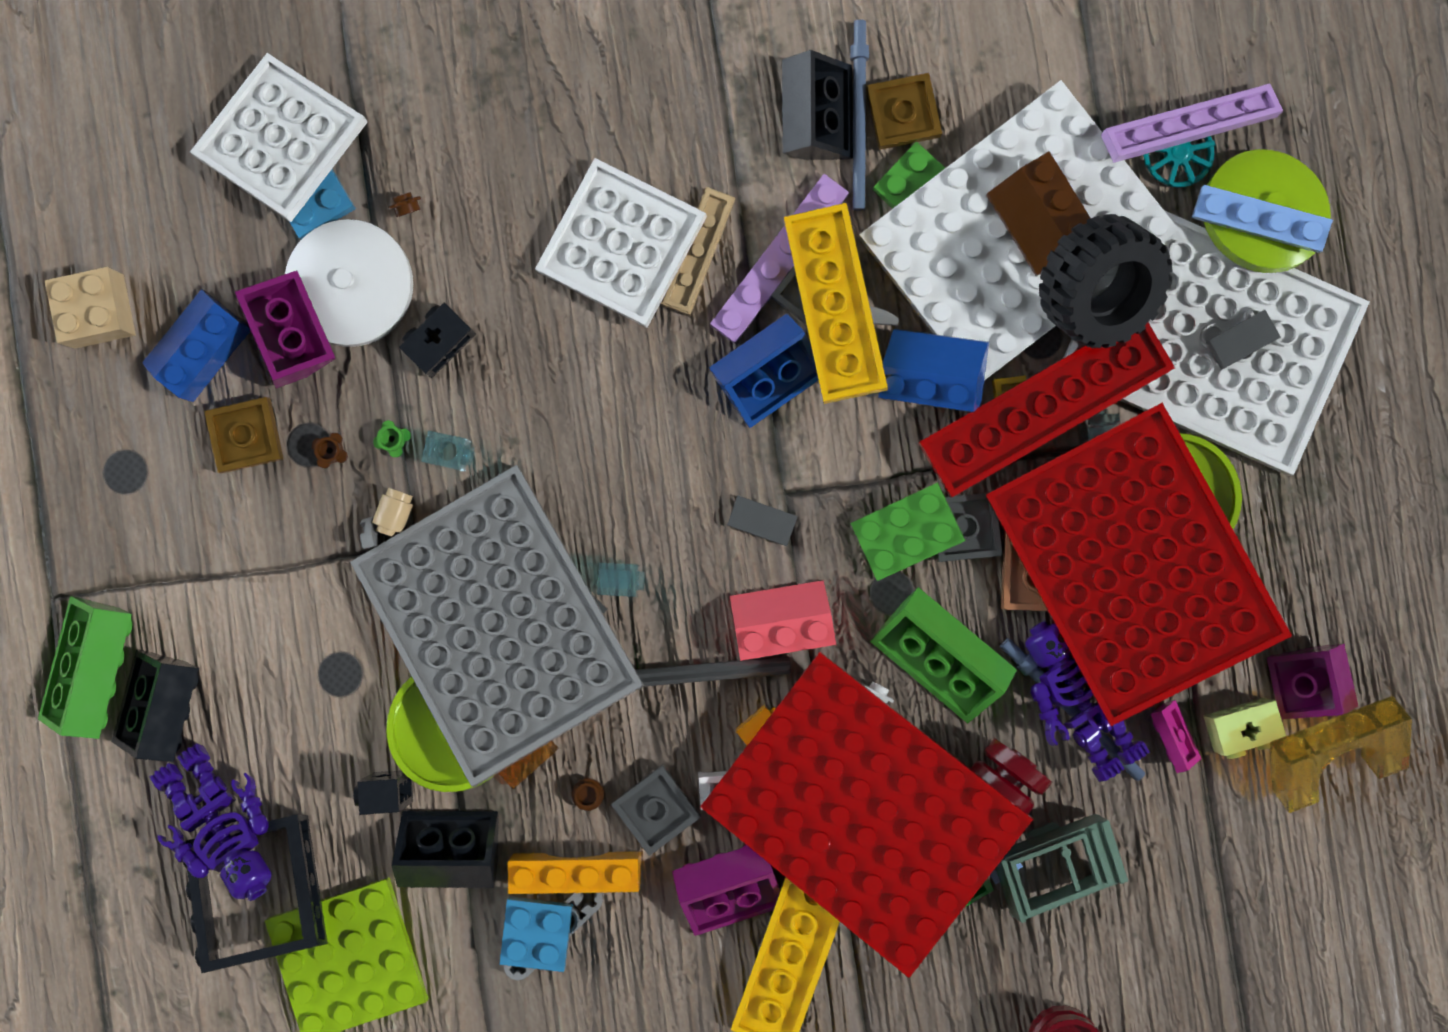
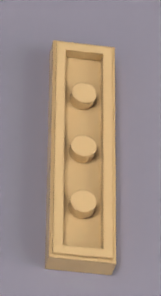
[661,187,735,316]

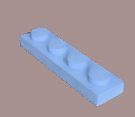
[1191,185,1333,253]

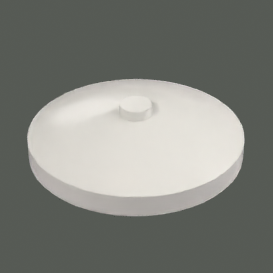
[285,219,413,347]

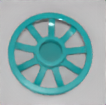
[1143,136,1215,187]

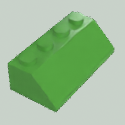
[870,587,1017,724]
[38,596,132,739]

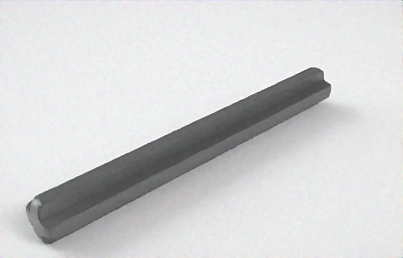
[636,656,791,687]

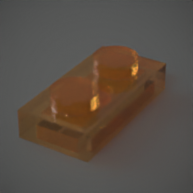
[498,741,559,789]

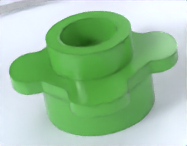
[373,420,411,458]

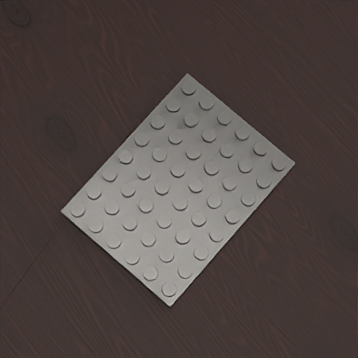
[350,465,644,787]

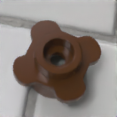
[388,192,421,217]
[312,433,348,469]

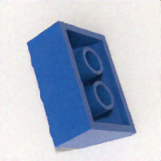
[142,289,250,402]
[709,314,819,428]
[878,329,989,412]

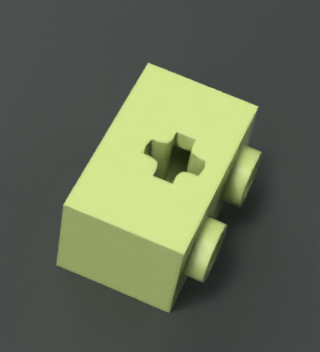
[1203,698,1287,759]

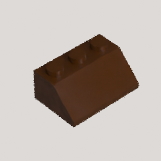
[986,151,1090,277]

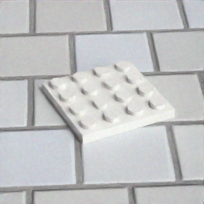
[190,53,368,222]
[535,158,707,328]

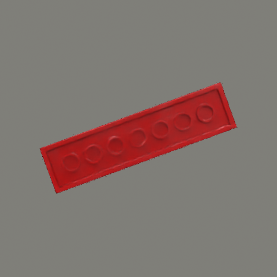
[918,322,1175,498]

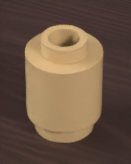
[372,488,413,537]

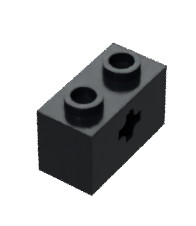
[399,302,476,378]
[353,770,413,815]

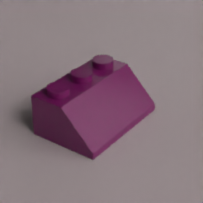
[235,270,335,389]
[672,845,781,936]

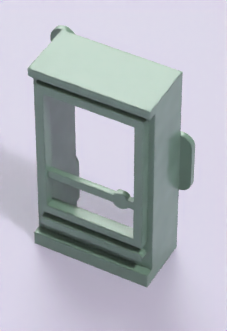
[996,814,1128,923]

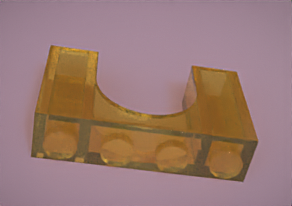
[1270,696,1412,813]

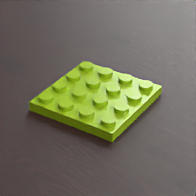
[265,877,429,1032]

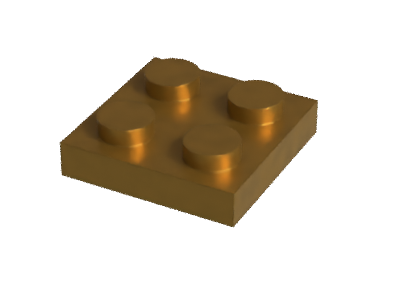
[866,73,942,150]
[204,397,284,474]

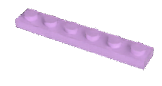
[1101,84,1283,163]
[710,174,849,344]

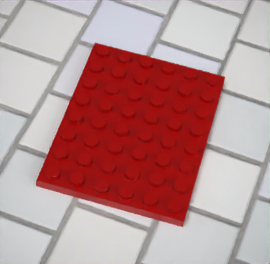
[986,402,1292,726]
[700,652,1033,978]

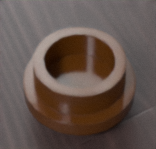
[572,778,604,811]

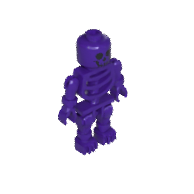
[1025,620,1150,782]
[149,743,272,901]

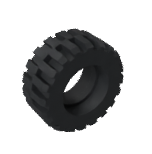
[1039,214,1173,348]

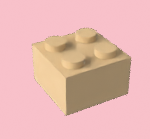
[44,267,136,349]

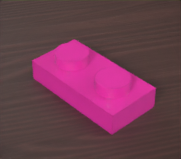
[1151,700,1202,773]

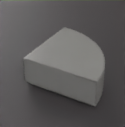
[360,516,382,549]

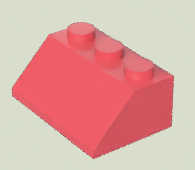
[730,580,836,661]

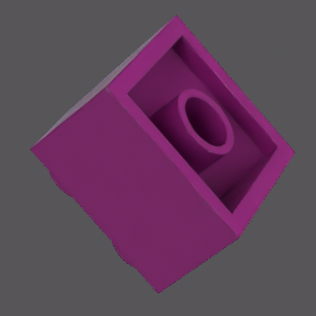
[1266,643,1359,720]

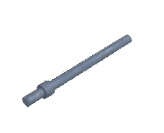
[850,20,869,211]
[1000,638,1145,781]

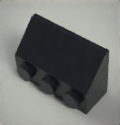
[782,50,853,160]
[111,649,199,762]
[391,811,499,888]

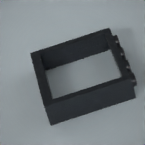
[183,814,328,973]

